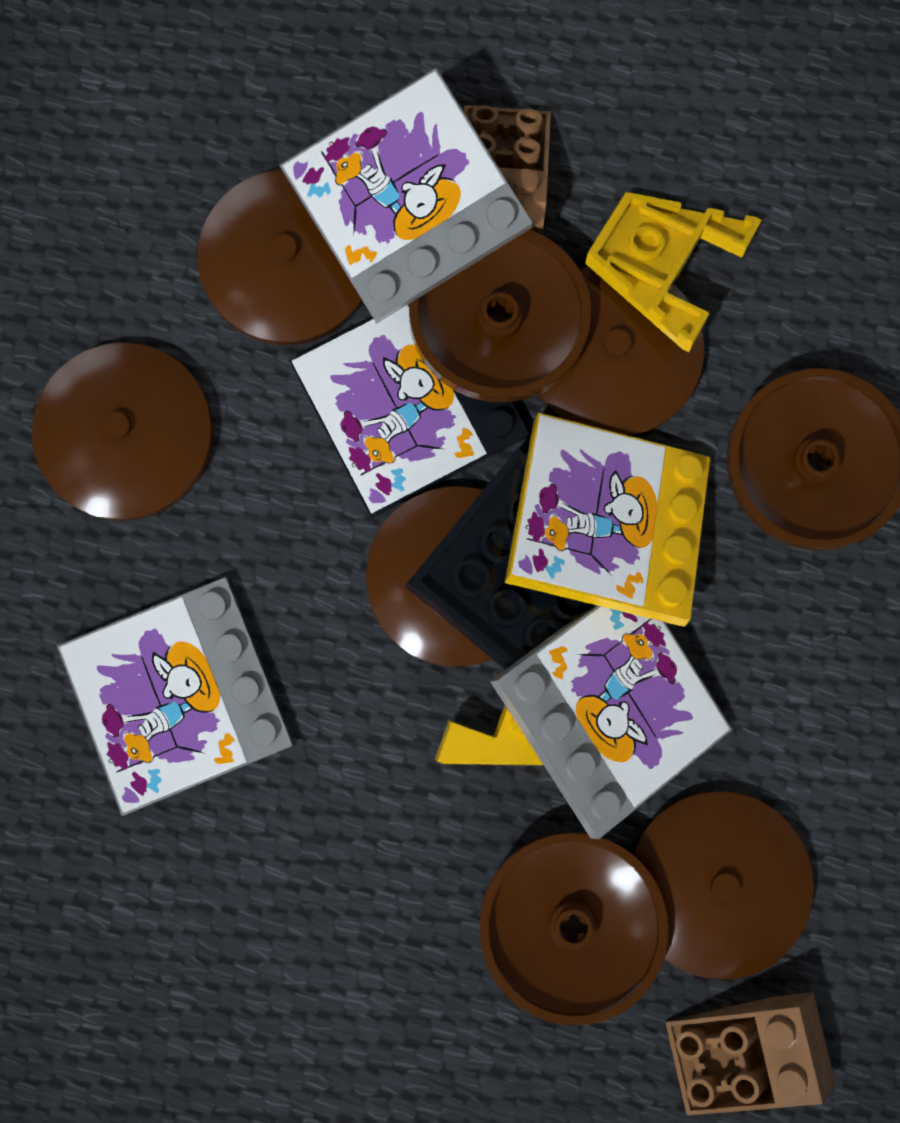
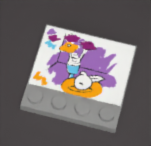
[280,68,533,324]
[57,577,294,816]
[490,605,732,839]

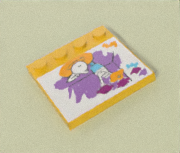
[505,413,710,627]

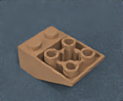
[464,105,551,235]
[665,992,836,1116]

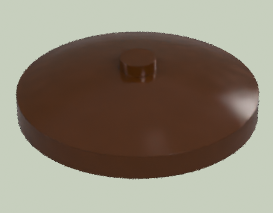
[198,170,363,346]
[409,229,591,402]
[537,266,704,437]
[32,343,213,521]
[727,368,900,551]
[366,486,493,667]
[631,791,814,979]
[479,832,669,1026]

